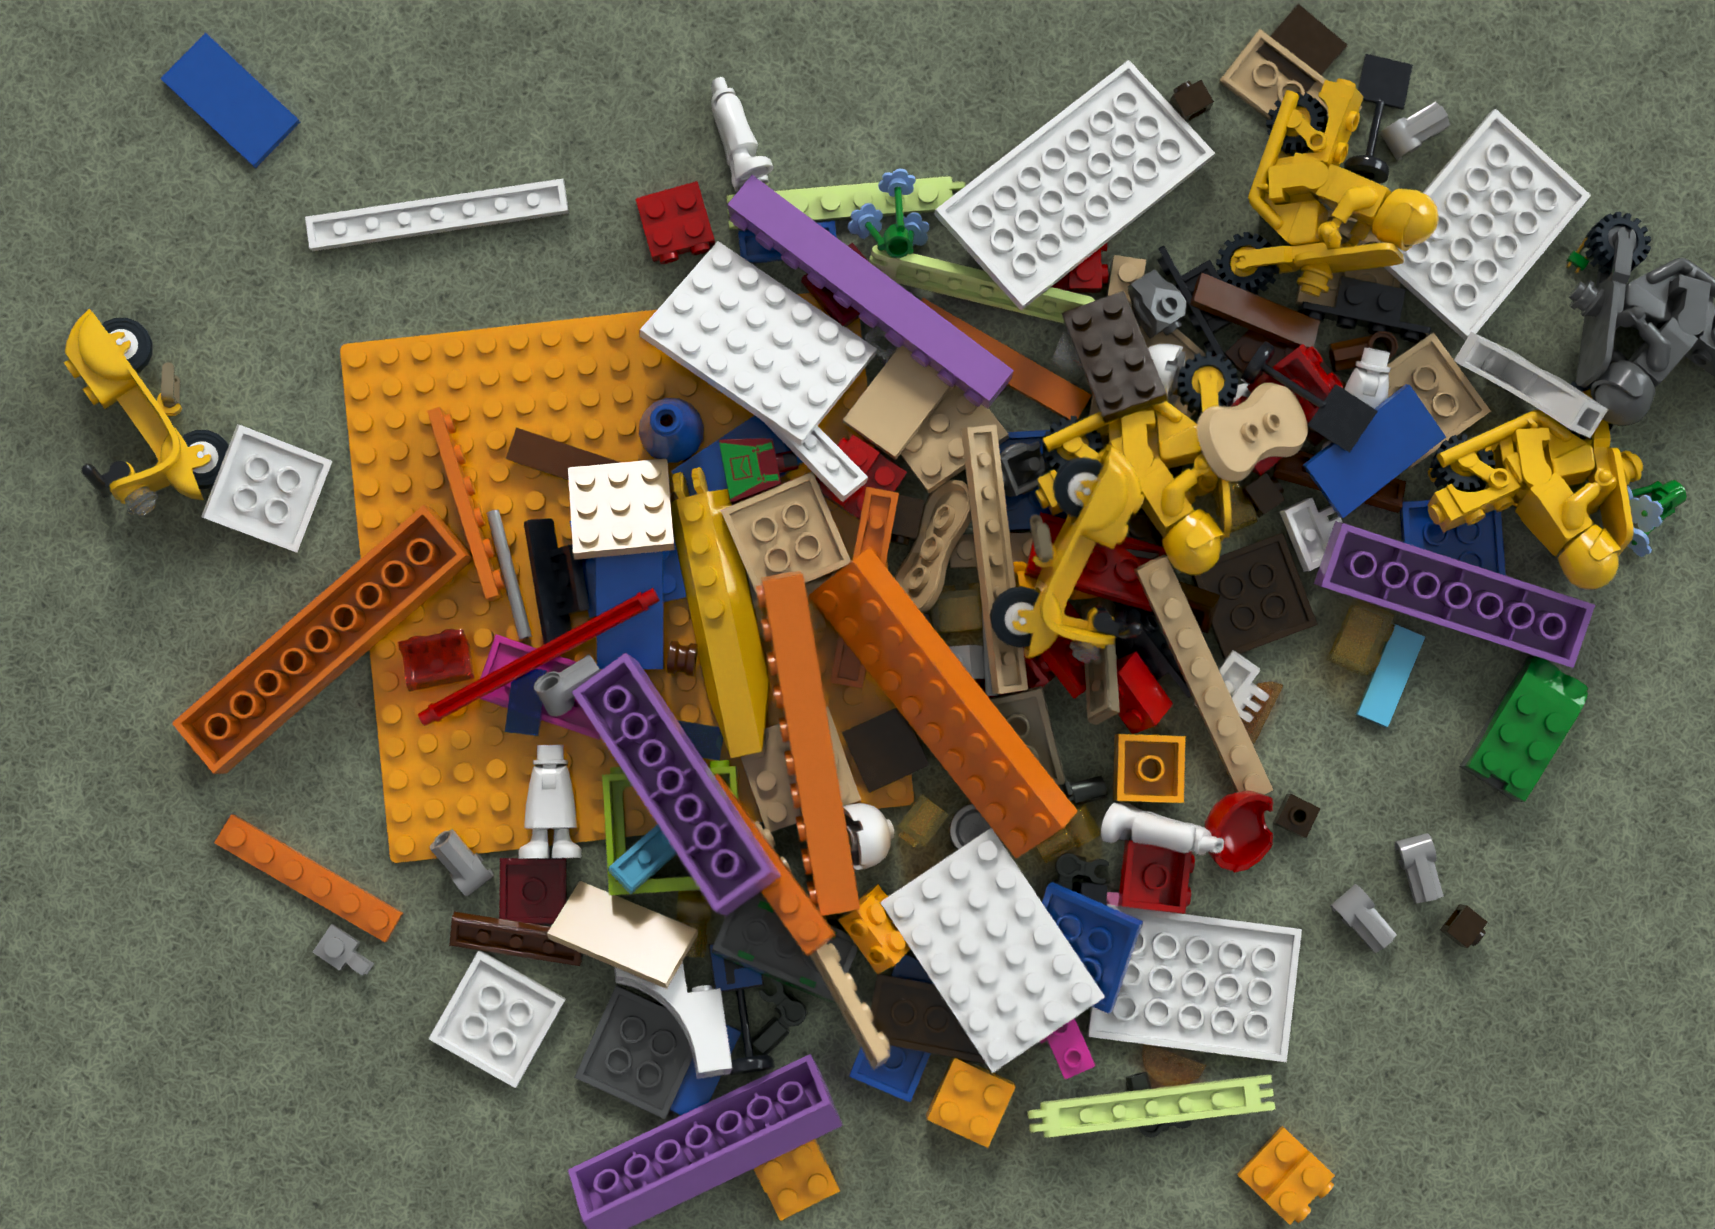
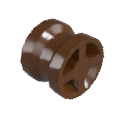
[667,641,698,677]

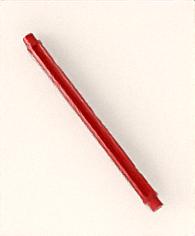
[418,588,660,726]

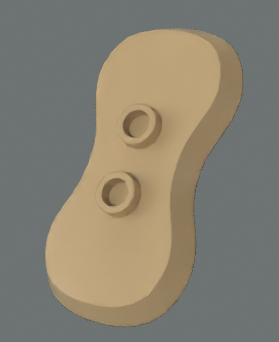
[1197,383,1308,482]
[894,480,972,613]

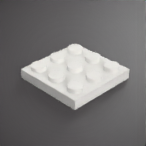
[201,424,332,553]
[429,950,566,1088]

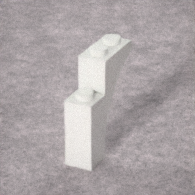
[1454,332,1608,438]
[614,962,732,1079]

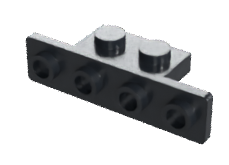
[1157,245,1232,361]
[1297,276,1431,343]
[524,518,590,644]
[1113,601,1192,698]

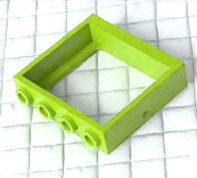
[602,760,739,895]

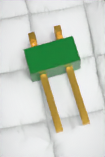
[1566,238,1590,274]

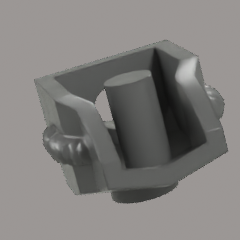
[1128,269,1187,339]
[1000,441,1051,497]

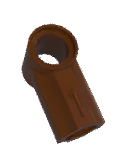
[1328,331,1398,372]

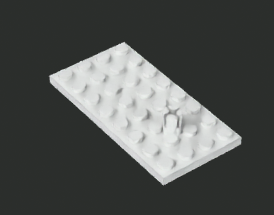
[934,60,1215,310]

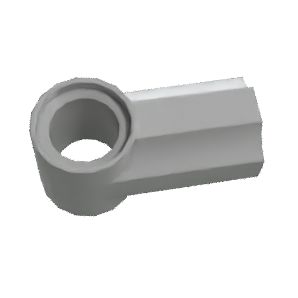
[1380,102,1450,161]
[534,655,601,716]
[430,829,494,897]
[1394,833,1444,904]
[1330,884,1397,953]

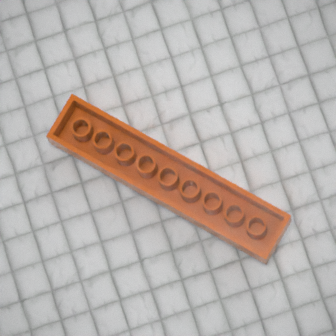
[172,505,473,774]
[808,547,1077,859]
[755,571,860,916]

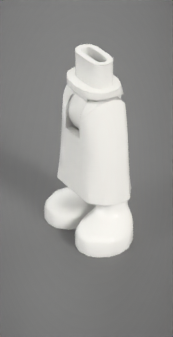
[711,77,773,192]
[1322,347,1391,449]
[519,745,582,859]
[1101,802,1224,855]

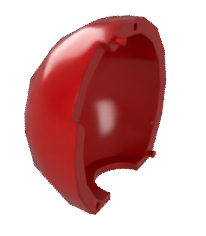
[1204,790,1273,873]

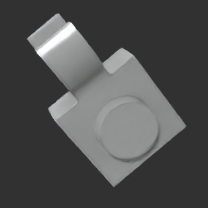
[313,924,375,976]

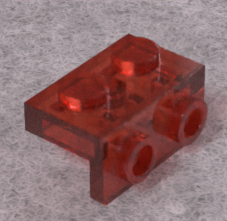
[398,629,474,692]

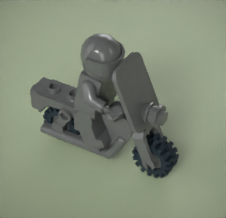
[1568,212,1715,427]

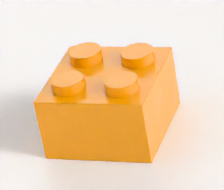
[1113,734,1185,803]
[926,1057,1016,1148]

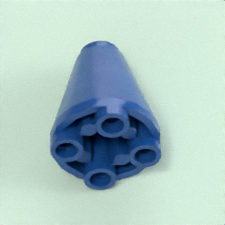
[639,398,704,463]

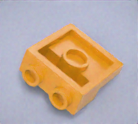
[839,884,911,974]
[1237,1126,1335,1225]
[753,1139,840,1221]

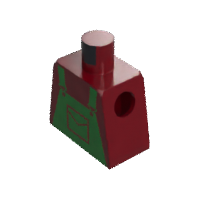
[719,438,799,505]

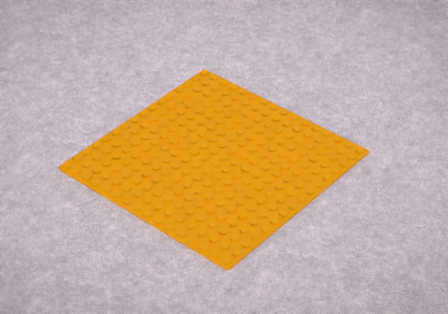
[340,293,914,863]

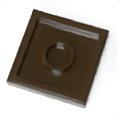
[1257,3,1347,93]
[842,707,929,793]

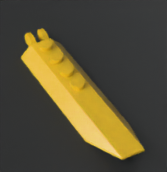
[671,467,770,758]

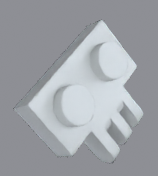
[1279,498,1343,571]
[1194,650,1269,723]

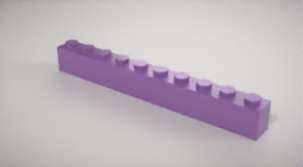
[727,175,1014,409]

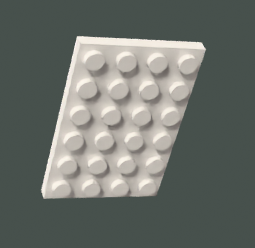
[1380,109,1591,341]
[639,241,877,447]
[880,828,1105,1072]
[1087,904,1302,1062]

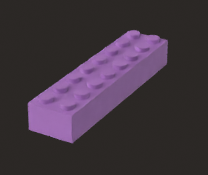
[1314,521,1595,668]
[572,653,781,916]
[568,1054,843,1229]

